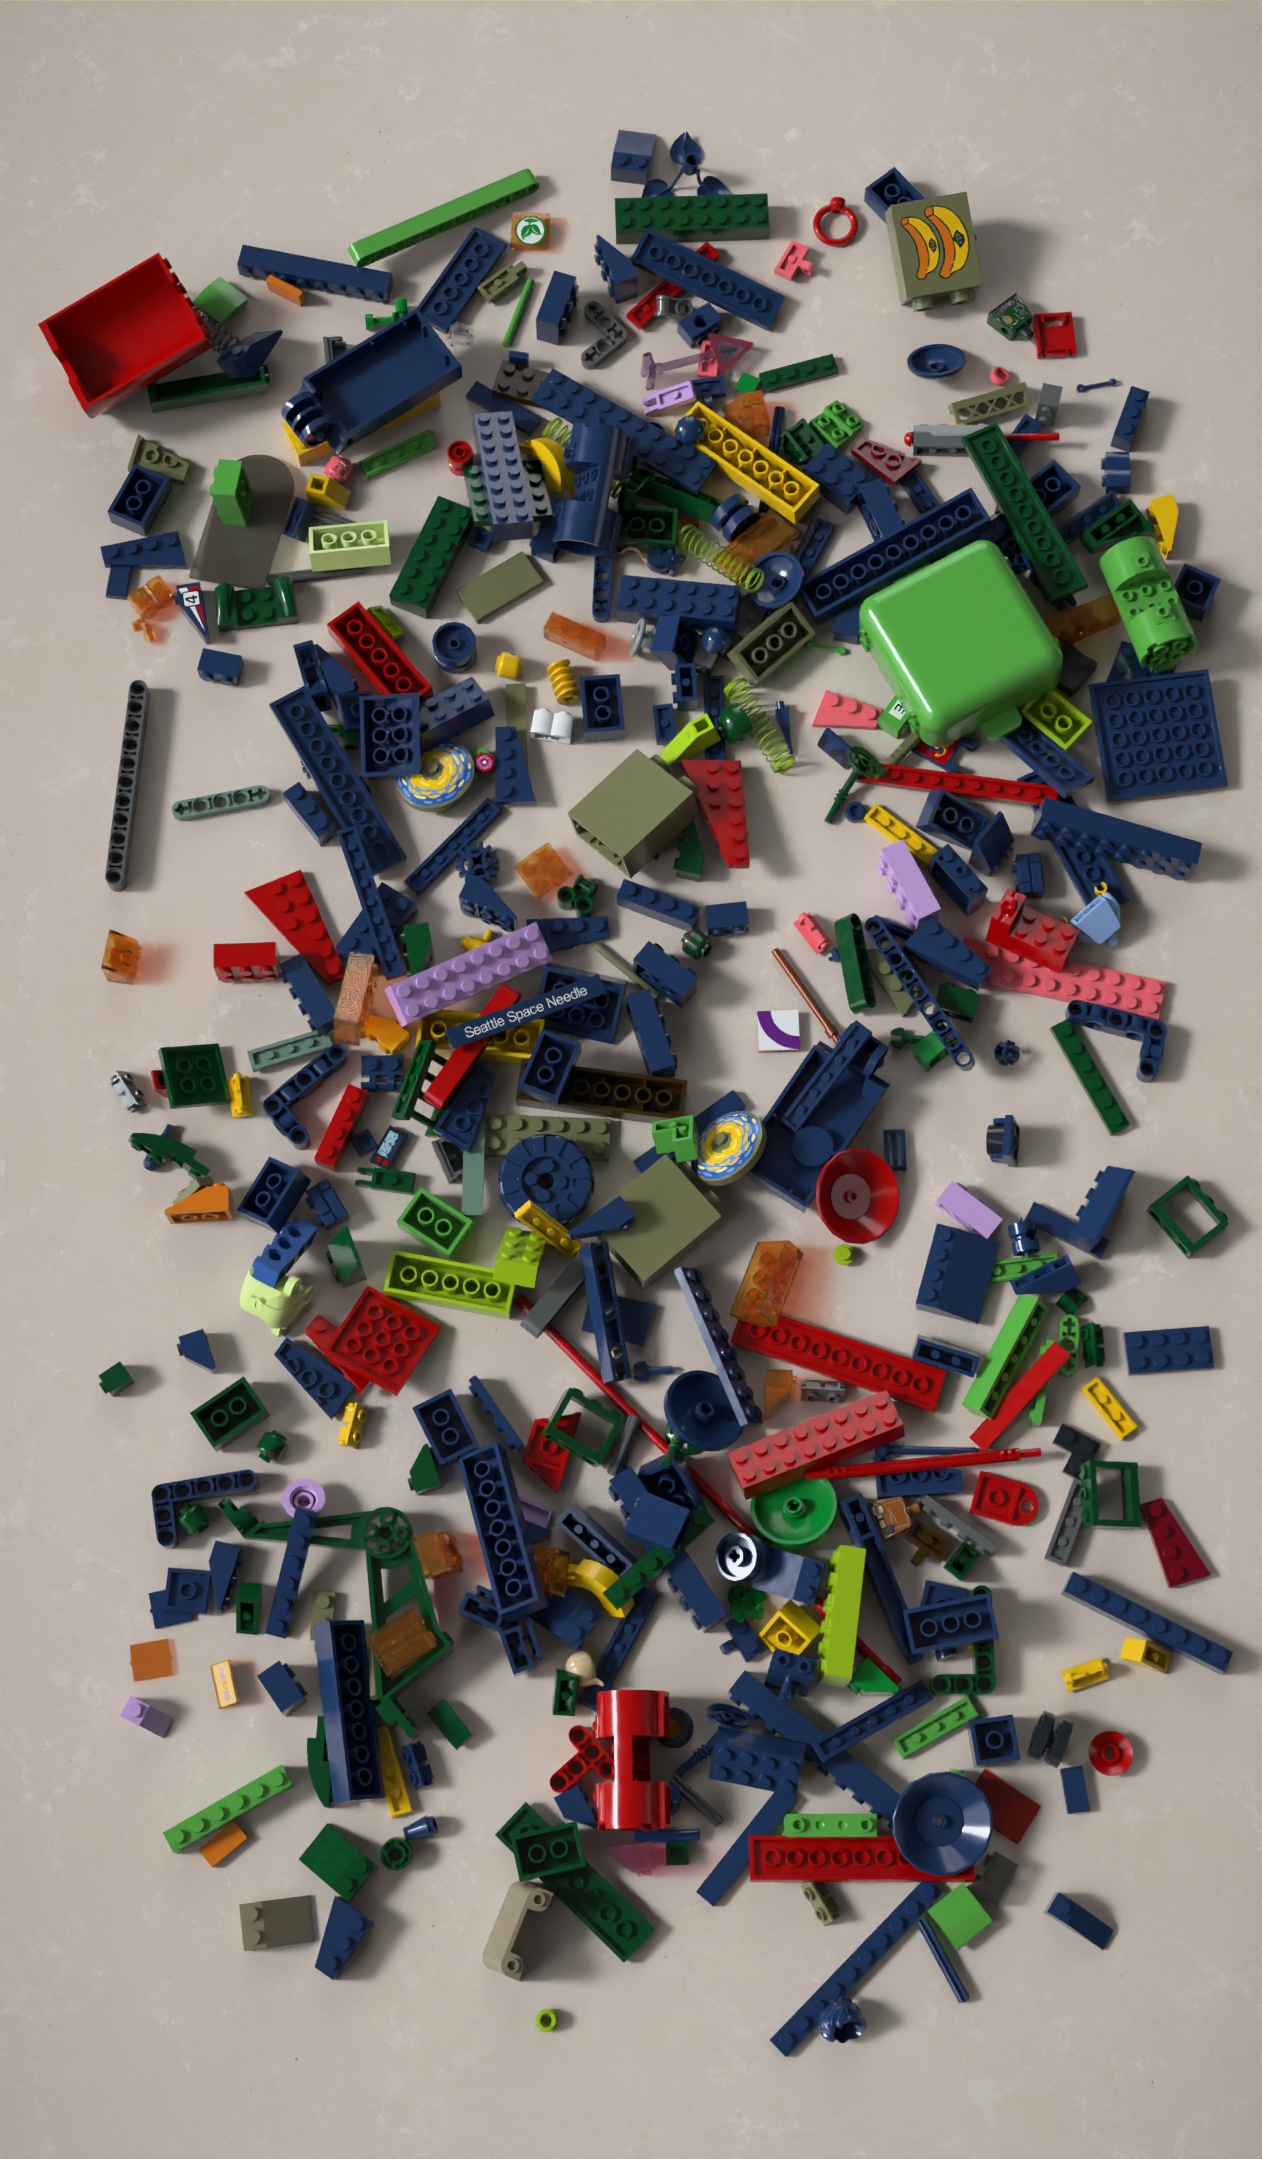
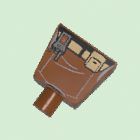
[866,1496,921,1543]

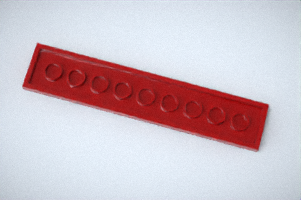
[730,1303,947,1413]
[748,1835,975,1882]

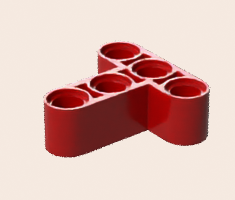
[550,1725,615,1794]

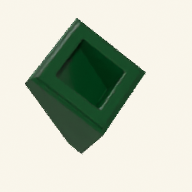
[1056,1288,1088,1315]

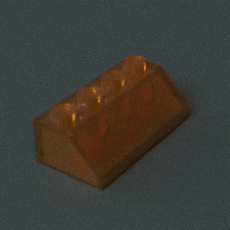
[729,1240,804,1327]

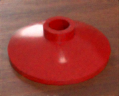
[1088,1731,1133,1776]

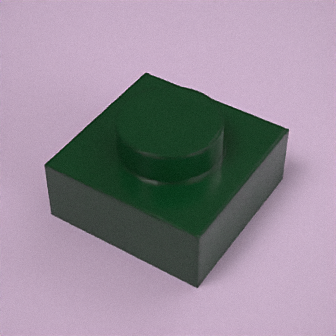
[666,1842,689,1866]

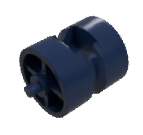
[1008,1218,1041,1259]

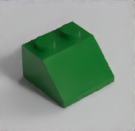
[847,1657,899,1696]

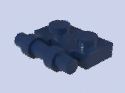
[361,1055,403,1092]

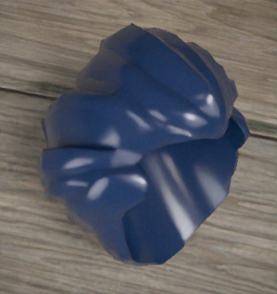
[818,1996,867,2043]

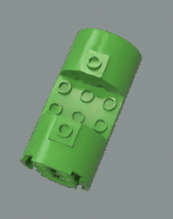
[1099,536,1198,673]

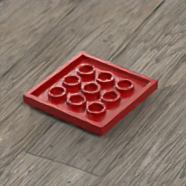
[323,1285,441,1396]

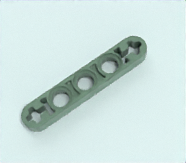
[172,785,271,821]

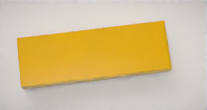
[1080,1376,1138,1441]

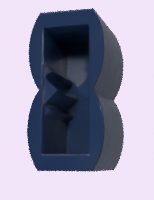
[1101,452,1131,493]

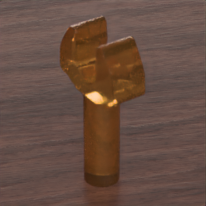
[667,507,699,535]

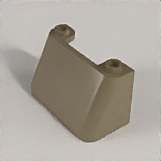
[482,1881,555,1981]

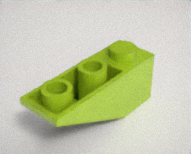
[660,713,721,768]

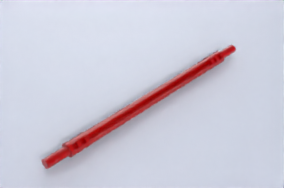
[805,1448,1041,1480]

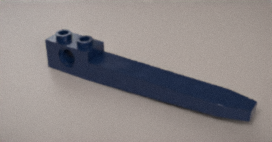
[837,1493,923,1665]

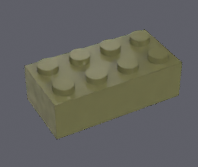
[726,602,816,685]

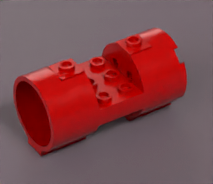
[592,1690,671,1831]

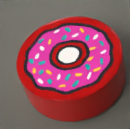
[474,753,495,774]

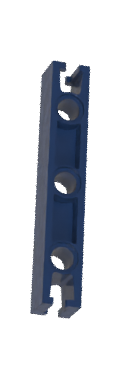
[579,1241,632,1384]

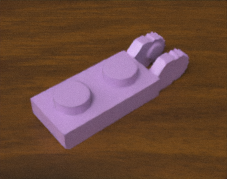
[642,380,697,417]

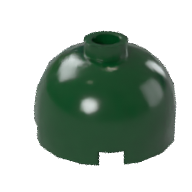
[716,703,754,744]

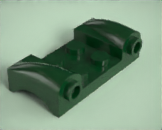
[214,576,299,632]

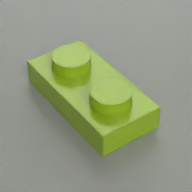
[367,605,405,641]

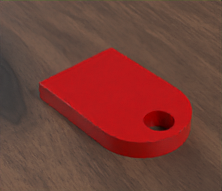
[969,1471,1038,1527]

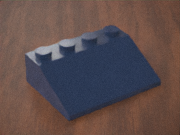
[359,693,422,780]
[538,962,628,1044]
[916,1223,999,1325]

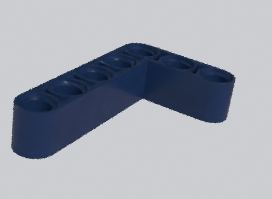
[151,1470,259,1549]

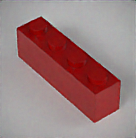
[314,1084,369,1172]

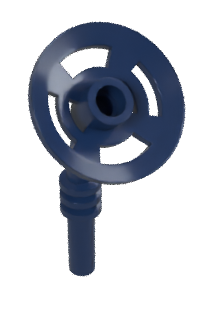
[675,1704,750,1778]

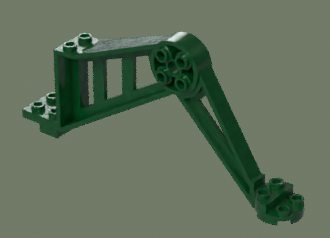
[218,1498,455,1741]

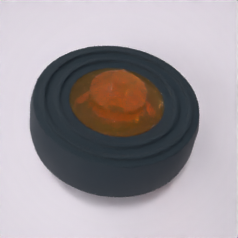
[657,1707,694,1748]

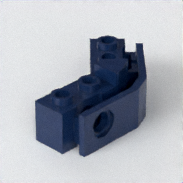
[457,1585,544,1677]

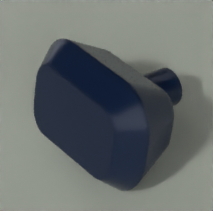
[828,947,841,963]

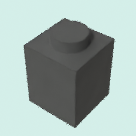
[692,644,720,676]

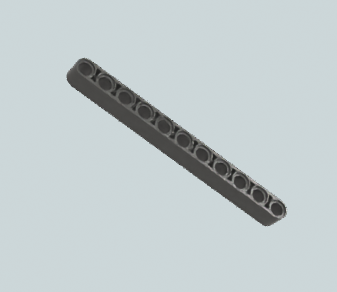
[105,680,150,892]

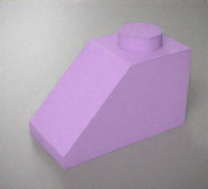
[120,1696,173,1738]

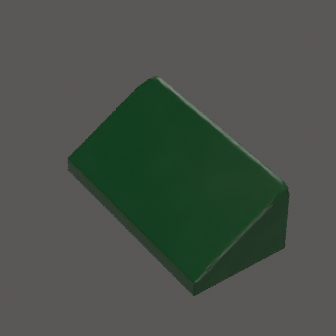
[552,1669,579,1716]

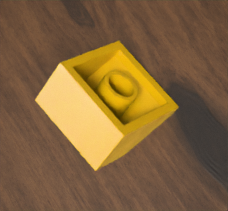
[757,1599,821,1655]

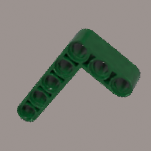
[617,469,723,523]
[930,1585,996,1696]

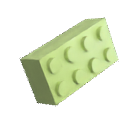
[309,520,392,572]

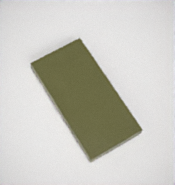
[455,551,544,623]

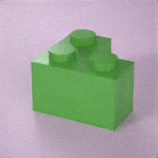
[652,1115,699,1162]

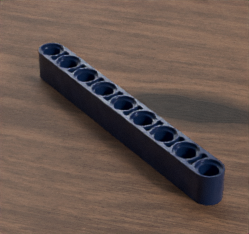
[864,917,975,1071]

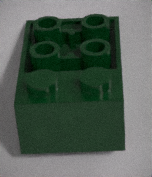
[401,922,434,978]

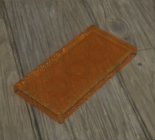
[713,509,797,583]

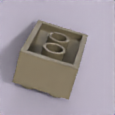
[239,1895,314,1951]

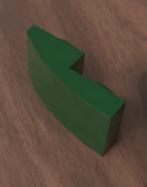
[427,1699,474,1750]

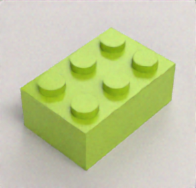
[493,1227,547,1288]

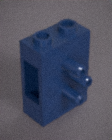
[764,1648,818,1702]

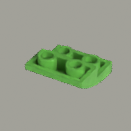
[193,277,249,326]
[809,400,864,450]
[928,1883,993,1951]

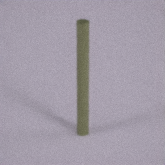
[593,942,660,998]

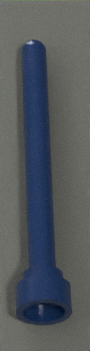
[875,1443,979,1458]

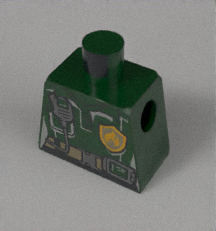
[987,292,1034,341]

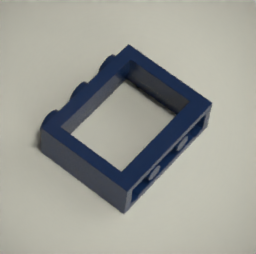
[928,844,988,917]

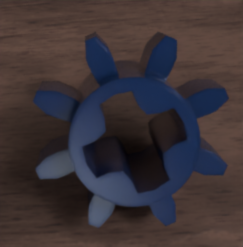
[994,1040,1020,1067]

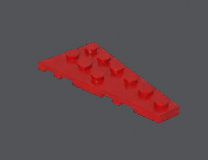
[680,760,750,869]
[244,869,347,986]

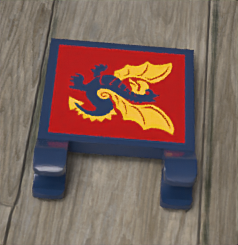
[911,736,977,773]

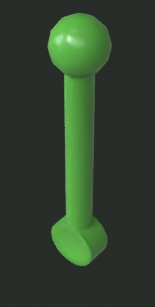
[805,639,846,656]

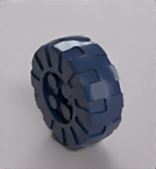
[498,1134,595,1227]

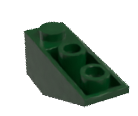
[673,820,704,882]

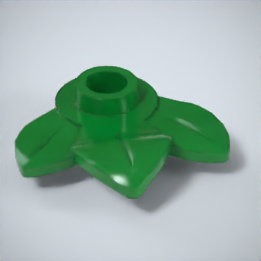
[728,1585,767,1623]

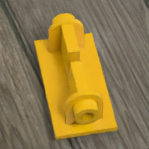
[228,1073,253,1118]
[337,1402,367,1450]
[1060,1657,1109,1692]

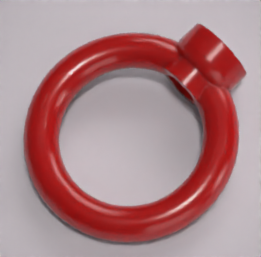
[813,197,858,247]

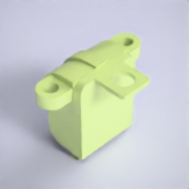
[240,1267,314,1337]

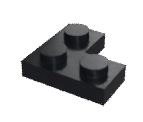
[1052,1423,1101,1481]

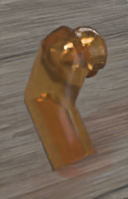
[132,618,156,643]

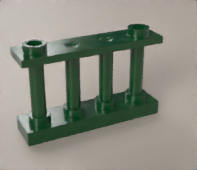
[391,1040,458,1137]

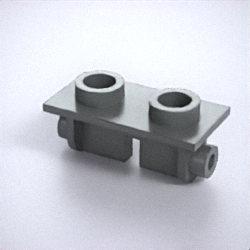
[110,1070,148,1113]
[801,1379,845,1403]

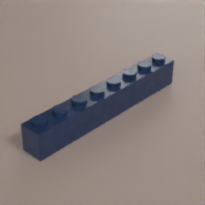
[237,245,393,303]
[1061,1572,1233,1675]

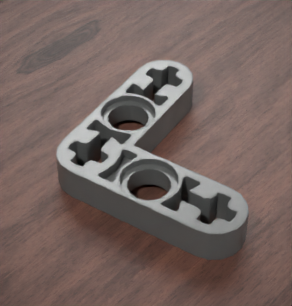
[581,301,627,370]

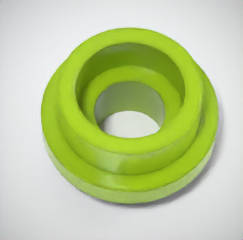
[536,2009,558,2032]

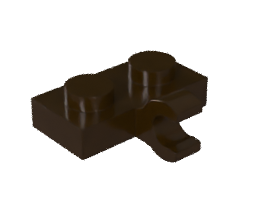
[904,1519,953,1566]

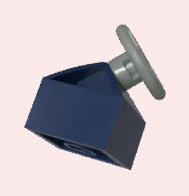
[629,615,698,670]

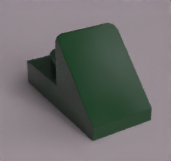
[943,1541,981,1581]

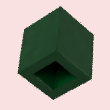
[99,1361,135,1397]

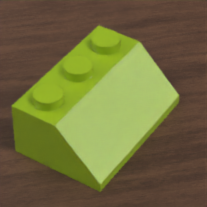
[1020,690,1092,751]

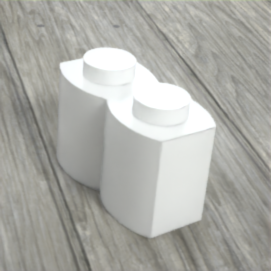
[531,708,574,744]

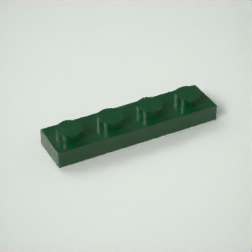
[758,353,838,394]

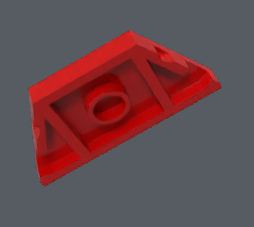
[522,1412,582,1493]

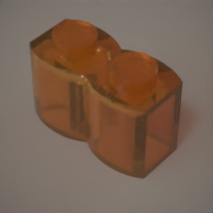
[127,575,174,621]

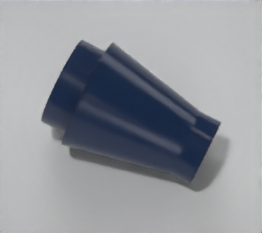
[403,1815,438,1840]

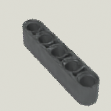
[520,1252,597,1338]

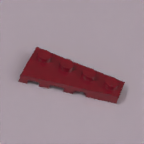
[1140,1498,1211,1588]

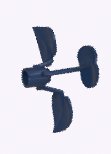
[642,131,730,197]

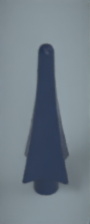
[774,701,793,755]

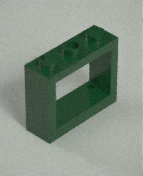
[1146,1175,1230,1259]
[541,1388,625,1468]
[1079,1460,1141,1530]

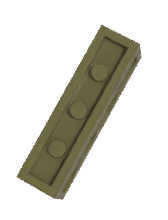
[948,382,1032,425]

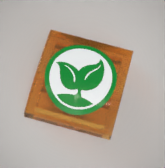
[510,212,551,251]

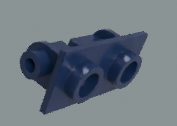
[402,1741,434,1790]

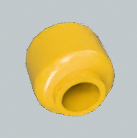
[494,652,525,680]

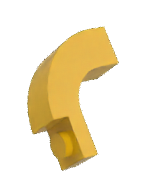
[519,437,574,492]
[558,1559,635,1618]

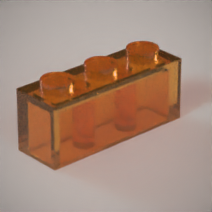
[543,612,606,662]

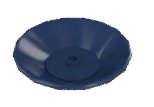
[892,1772,993,1876]

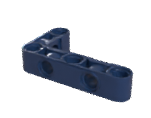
[1065,1000,1167,1083]
[263,1044,348,1150]

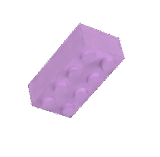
[877,839,941,931]

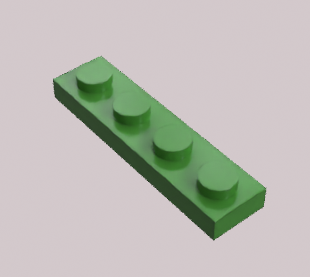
[1028,1339,1055,1427]

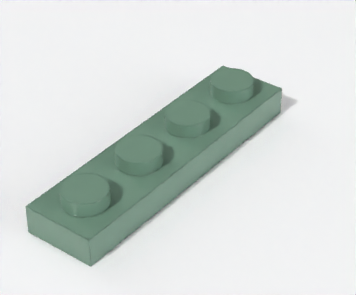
[247,1031,332,1072]

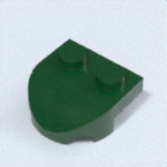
[779,418,825,465]

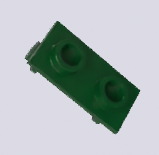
[1081,1322,1106,1368]

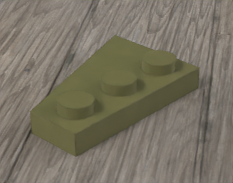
[127,434,190,484]

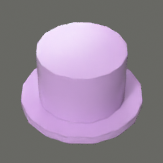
[282,1479,326,1517]

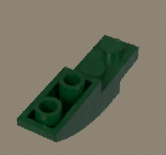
[128,1133,210,1179]
[307,1716,334,1809]

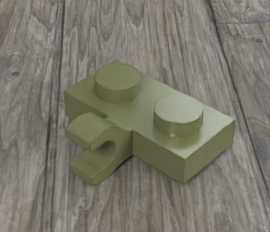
[172,1176,214,1205]

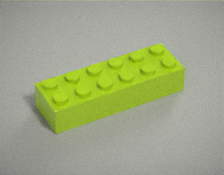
[383,1250,517,1320]
[815,1545,866,1688]

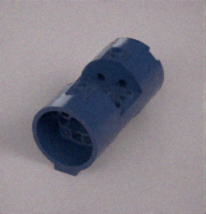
[552,423,636,558]

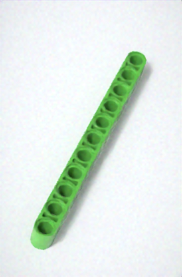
[348,168,540,268]

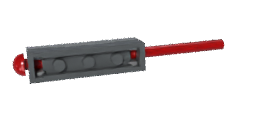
[904,423,1060,456]

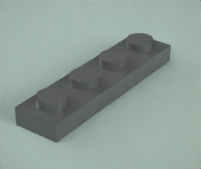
[1044,1478,1083,1567]
[920,1495,998,1556]

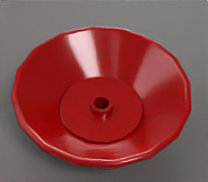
[816,1148,900,1245]

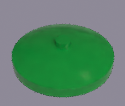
[750,1477,837,1548]

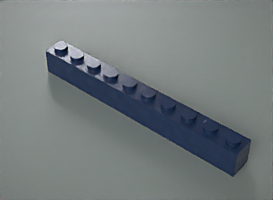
[728,1670,901,1831]

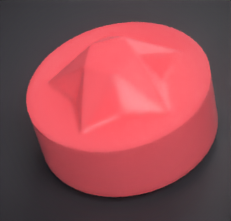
[990,367,1010,387]

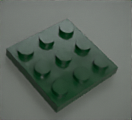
[158,1043,231,1109]

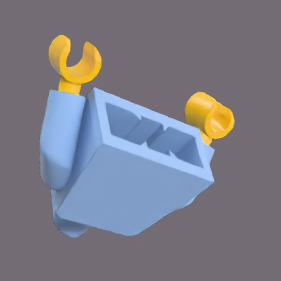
[1061,882,1121,947]

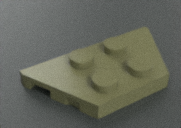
[867,946,927,1018]

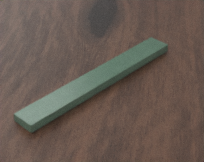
[462,1059,487,1217]

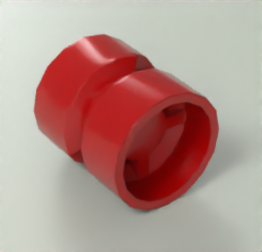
[447,440,474,476]

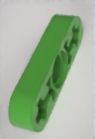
[1058,1315,1079,1377]

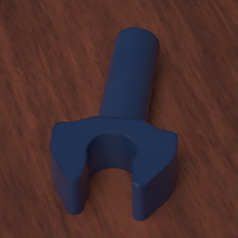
[633,1361,673,1383]

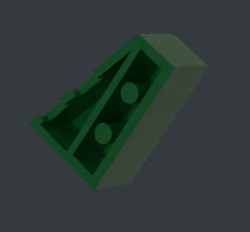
[1079,499,1154,554]

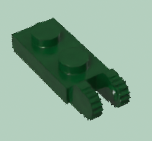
[355,1167,416,1195]

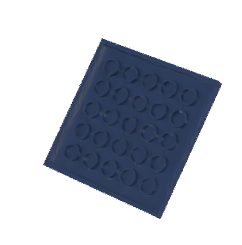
[1088,669,1228,802]

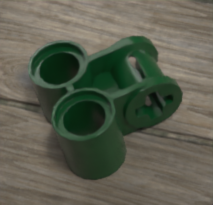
[557,874,599,917]

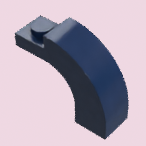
[293,640,332,712]

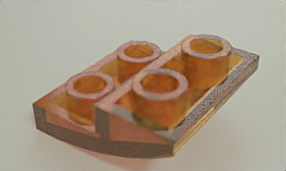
[514,843,573,899]

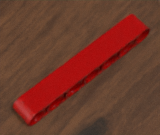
[423,983,522,1110]

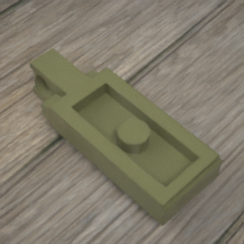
[477,261,527,304]
[310,1591,336,1652]

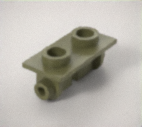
[801,1882,841,1926]

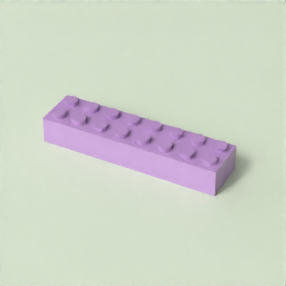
[384,922,553,1027]

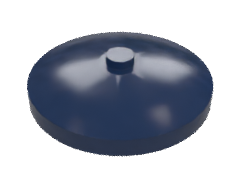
[664,1370,745,1452]

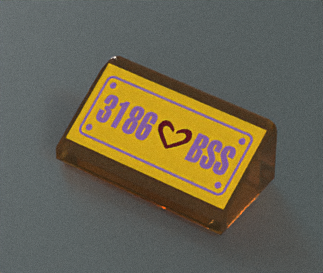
[210,1659,241,1709]

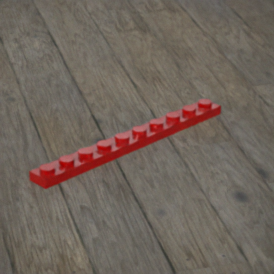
[855,763,1058,806]

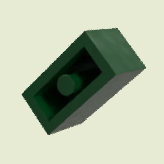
[932,983,980,1023]

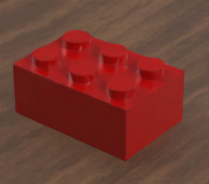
[213,942,280,983]

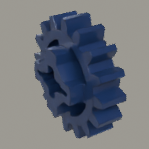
[456,842,500,884]

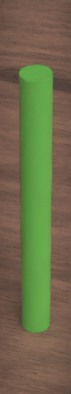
[502,279,534,348]

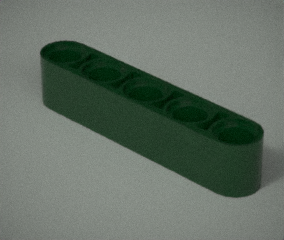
[834,913,876,1014]

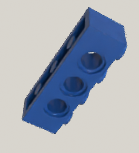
[252,1216,318,1288]

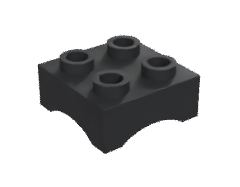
[1056,640,1098,698]

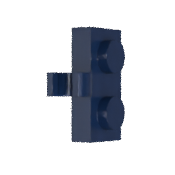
[685,376,726,411]
[719,1617,765,1662]

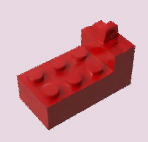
[985,888,1081,974]

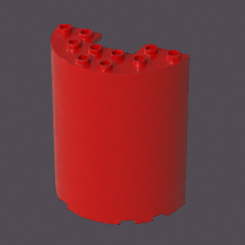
[38,252,213,419]

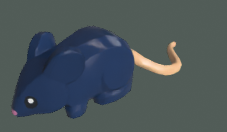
[616,547,686,576]

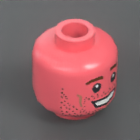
[324,455,353,485]

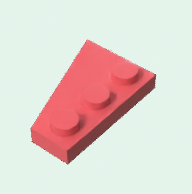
[812,690,882,730]

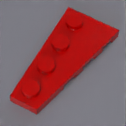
[304,1314,371,1395]

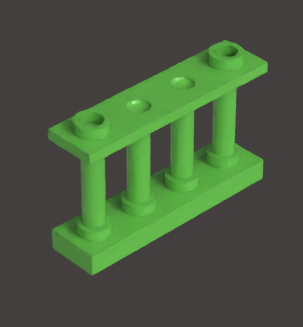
[784,1814,877,1837]

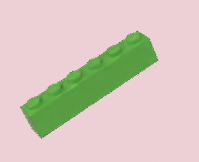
[962,1295,1049,1420]
[163,1764,295,1854]

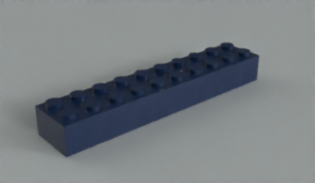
[799,487,992,626]

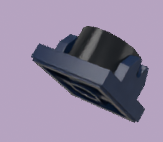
[986,1115,1020,1167]

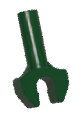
[890,1027,925,1050]

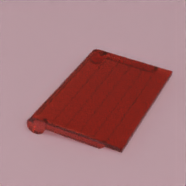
[975,1768,1041,1845]

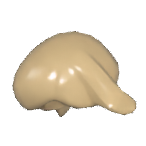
[565,1645,604,1688]

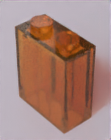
[365,1608,436,1677]

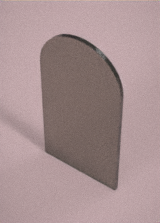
[189,454,295,591]

